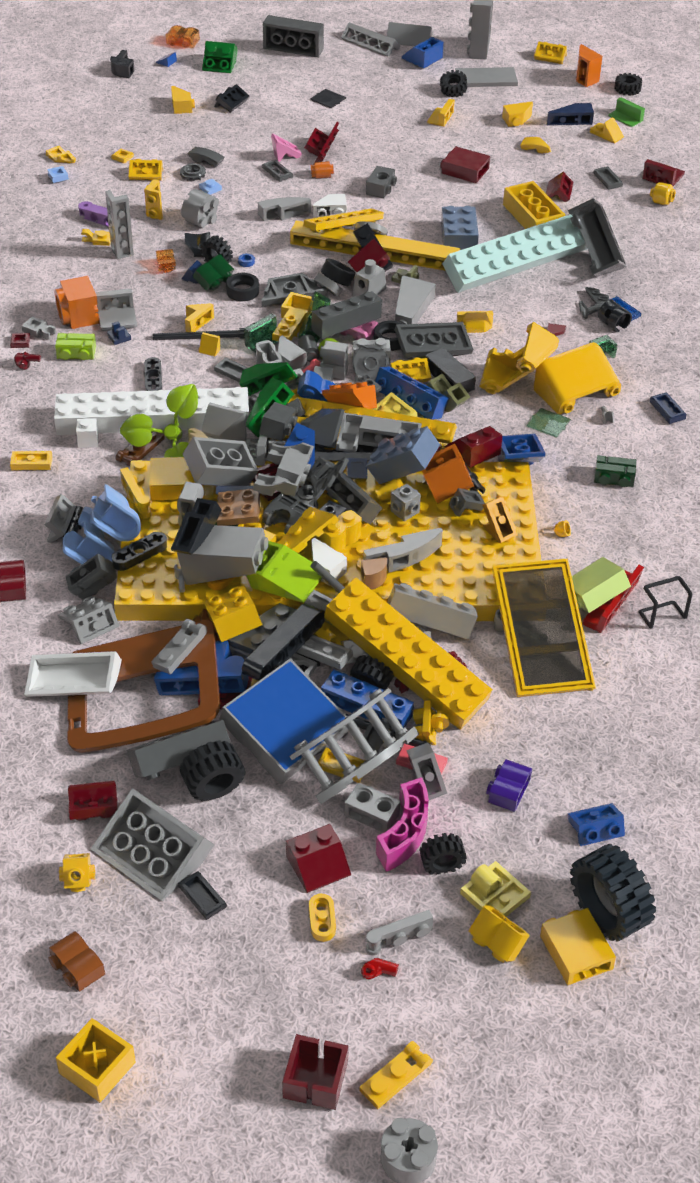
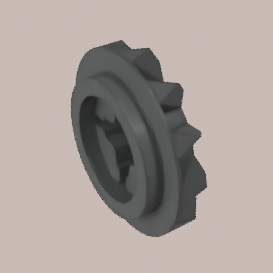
[180,163,206,181]

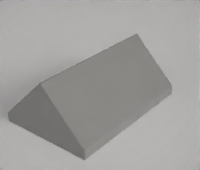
[387,22,433,46]

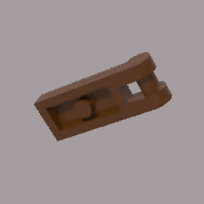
[115,432,165,467]

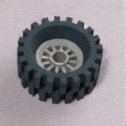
[570,844,656,942]

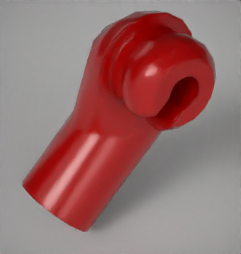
[361,958,399,979]

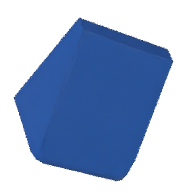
[156,52,177,67]

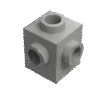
[390,484,421,521]

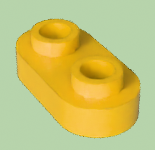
[309,893,336,942]

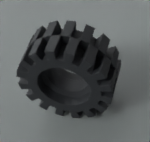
[440,70,468,97]
[614,73,643,96]
[200,235,233,263]
[350,655,394,690]
[419,833,467,875]

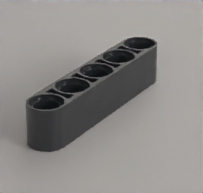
[242,603,325,681]

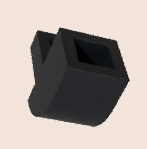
[110,50,134,79]

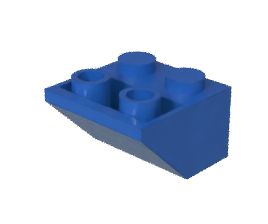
[401,37,444,68]

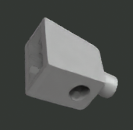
[352,259,386,297]

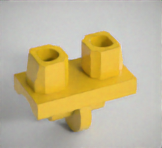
[413,700,450,746]

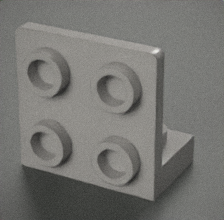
[58,596,119,644]

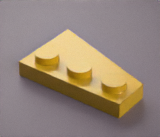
[277,506,339,553]

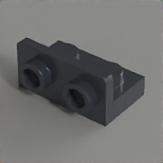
[214,84,250,113]

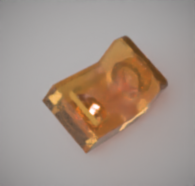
[156,249,176,273]

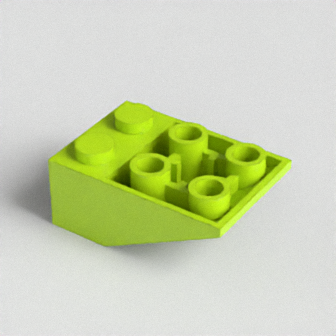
[246,541,322,603]

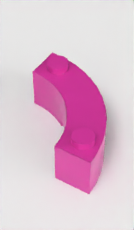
[376,777,429,872]

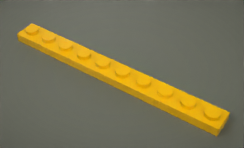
[288,396,457,444]

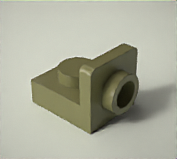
[391,265,419,284]

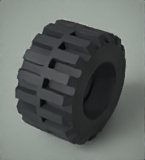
[180,740,246,801]

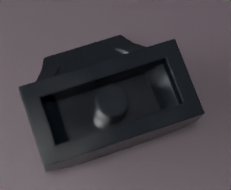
[185,232,211,257]

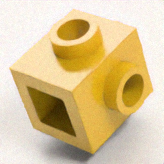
[59,853,95,892]

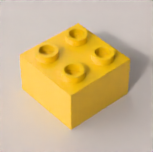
[203,585,262,642]
[55,1018,136,1103]

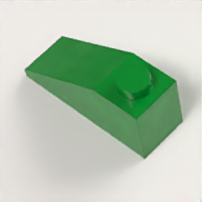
[239,362,297,396]
[246,378,294,437]

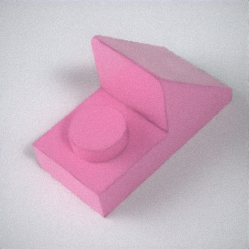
[271,134,302,162]

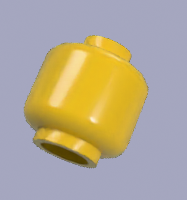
[650,182,676,205]

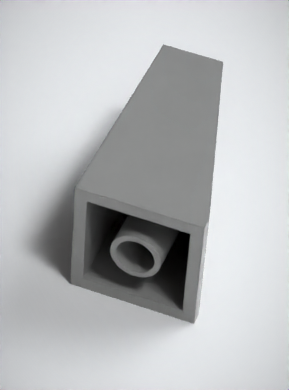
[177,525,268,585]

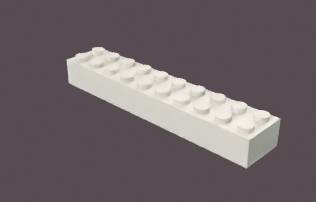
[54,387,249,435]

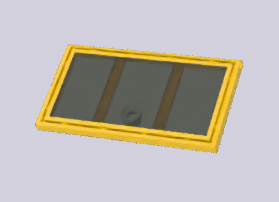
[492,559,596,697]

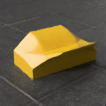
[456,311,493,333]

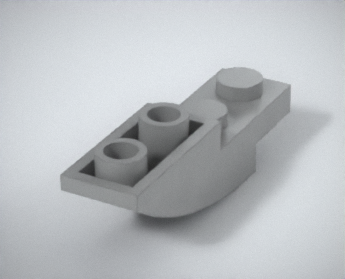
[363,528,443,572]

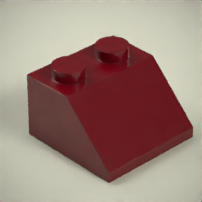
[445,426,502,468]
[286,824,351,893]

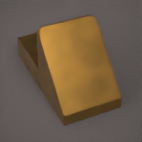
[482,496,518,543]

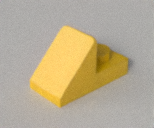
[589,117,624,144]
[185,303,214,332]

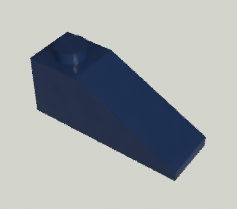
[546,103,594,126]

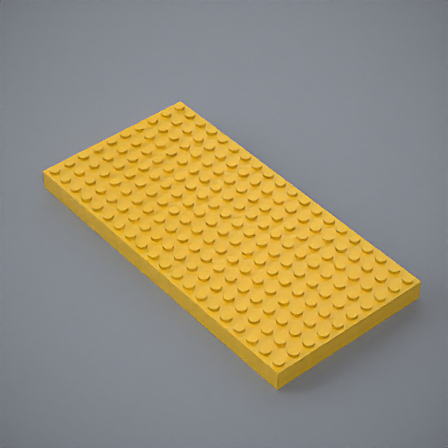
[114,460,547,621]

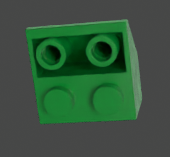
[202,41,238,73]

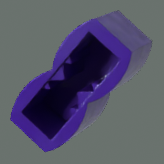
[486,759,532,812]

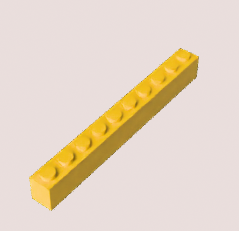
[290,220,460,271]

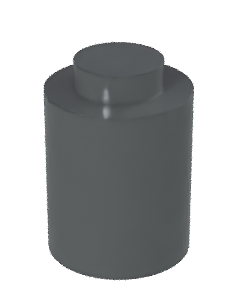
[298,335,320,362]

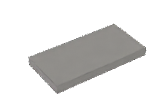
[455,67,518,87]

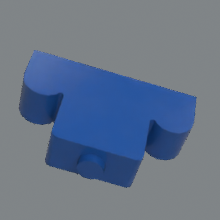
[154,640,249,696]

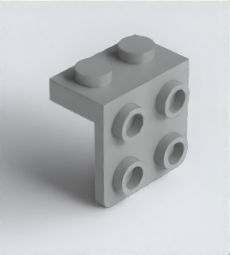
[96,288,137,331]

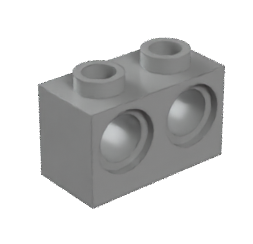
[344,782,400,833]

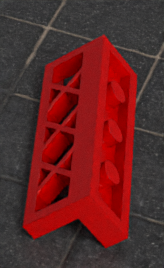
[582,564,644,633]

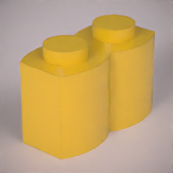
[321,510,362,552]
[468,906,530,962]

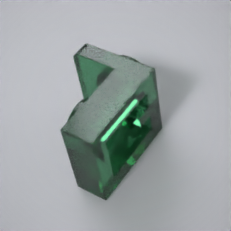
[589,335,618,358]

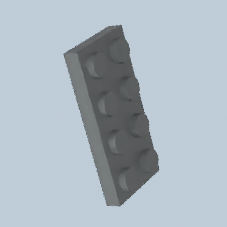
[394,322,474,357]

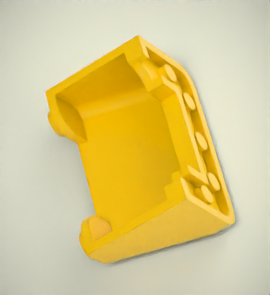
[479,322,559,394]
[533,342,621,415]

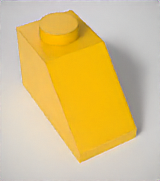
[171,86,195,114]
[502,101,533,127]

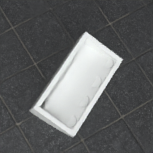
[24,651,122,697]

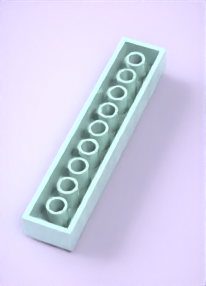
[442,214,587,293]

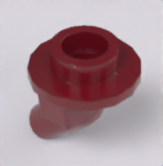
[14,351,41,370]

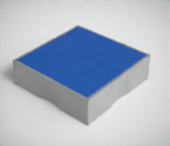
[219,658,349,784]

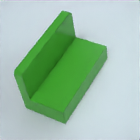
[608,97,645,127]

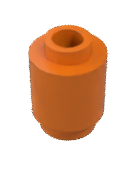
[311,161,334,179]

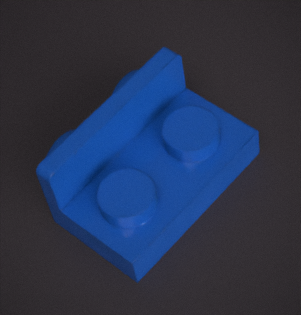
[568,803,625,846]

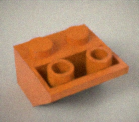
[576,44,603,87]
[322,382,377,409]
[422,444,474,504]

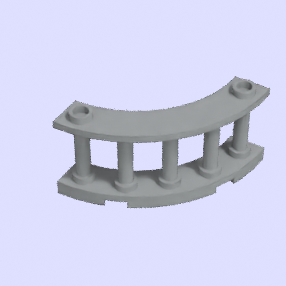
[290,688,419,804]

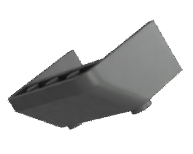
[568,198,627,277]

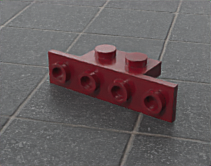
[304,122,339,163]

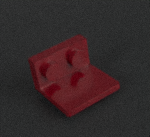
[642,159,685,186]

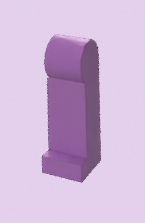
[78,201,109,227]

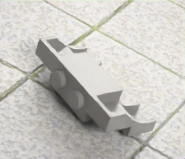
[336,413,422,453]
[253,442,314,496]

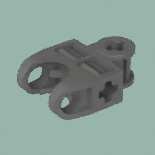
[262,485,319,534]

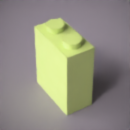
[562,557,631,613]

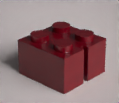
[282,1034,349,1110]

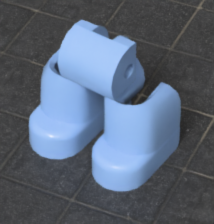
[62,484,141,564]

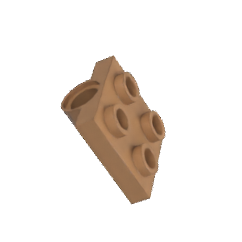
[217,489,260,526]

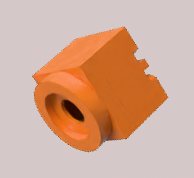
[54,276,100,329]

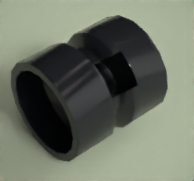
[598,300,632,332]

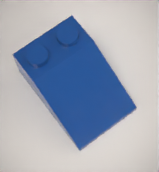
[497,433,545,465]

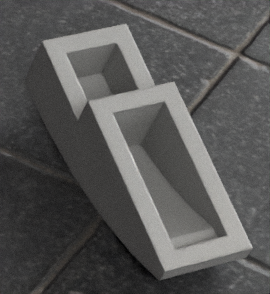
[258,197,311,221]

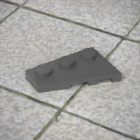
[227,603,297,654]

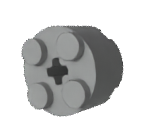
[181,189,219,228]
[380,1118,438,1183]

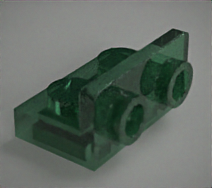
[244,313,279,353]

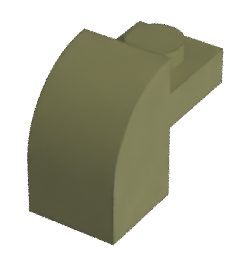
[426,374,470,412]

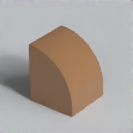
[361,558,387,590]

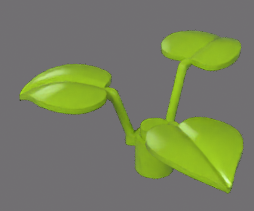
[120,384,198,458]

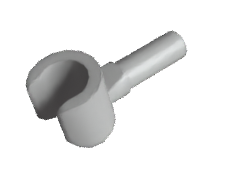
[601,406,614,424]
[174,564,185,592]

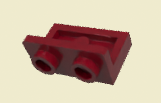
[68,781,118,821]

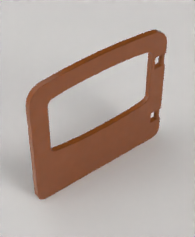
[67,620,220,753]

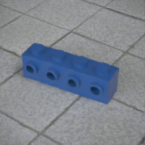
[375,366,449,420]
[321,670,414,728]

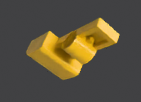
[272,292,324,341]

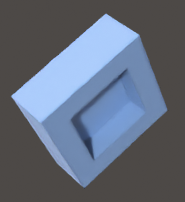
[47,166,69,183]
[199,179,222,195]

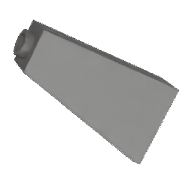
[395,275,436,324]

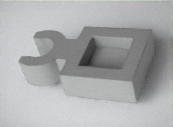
[21,316,56,339]

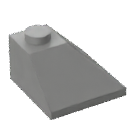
[201,402,247,441]

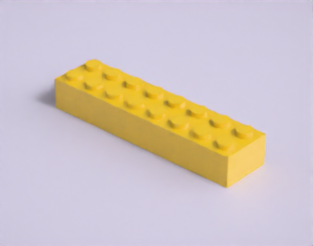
[324,577,493,730]

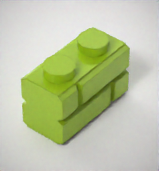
[55,333,96,360]

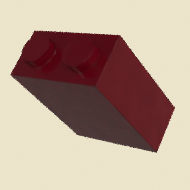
[440,146,490,184]

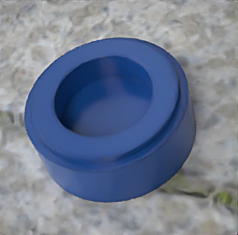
[238,253,255,267]

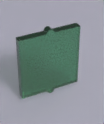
[527,408,571,437]

